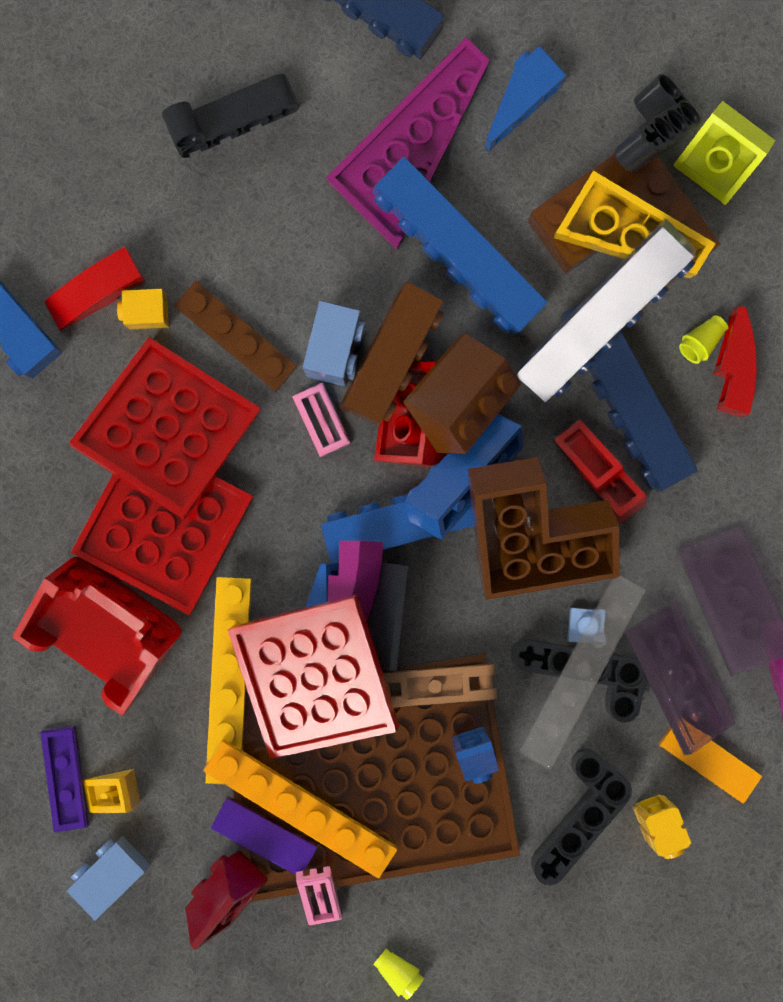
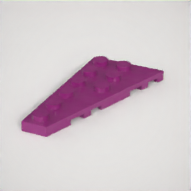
[326,37,490,251]

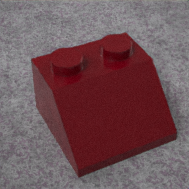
[185,851,268,950]

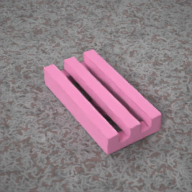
[292,382,351,457]
[296,866,342,925]

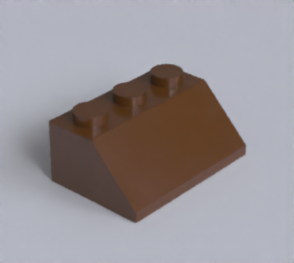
[403,333,521,454]

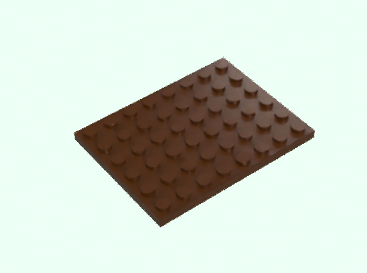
[233,653,520,902]

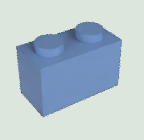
[67,836,150,921]

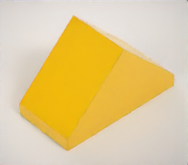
[83,769,141,813]

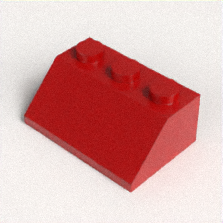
[374,362,448,468]

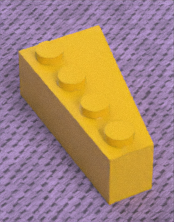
[554,171,716,279]

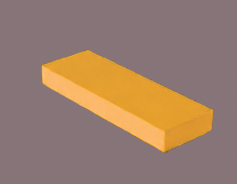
[658,717,762,804]

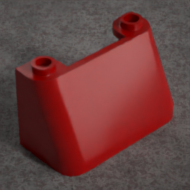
[12,557,182,716]

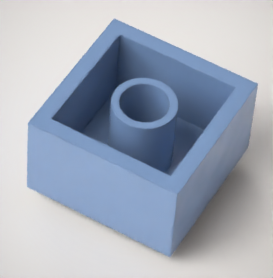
[303,301,366,387]

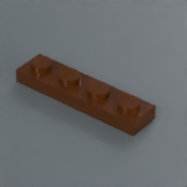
[174,280,297,392]

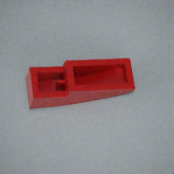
[44,246,146,331]
[713,306,757,418]
[554,419,647,524]

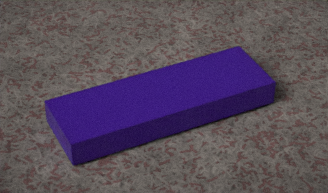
[40,726,89,832]
[210,796,318,875]

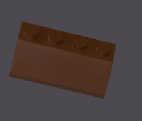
[338,282,444,425]

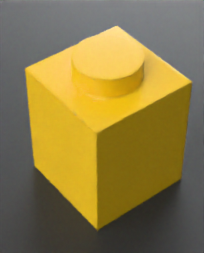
[117,289,169,330]

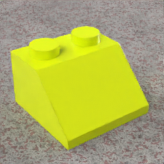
[673,101,776,205]

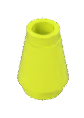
[679,315,728,364]
[373,948,425,1000]

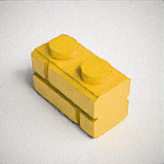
[633,794,691,859]

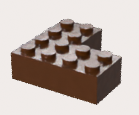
[528,154,721,285]
[468,457,620,600]

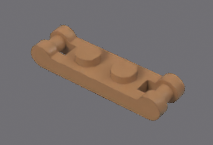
[383,663,498,707]

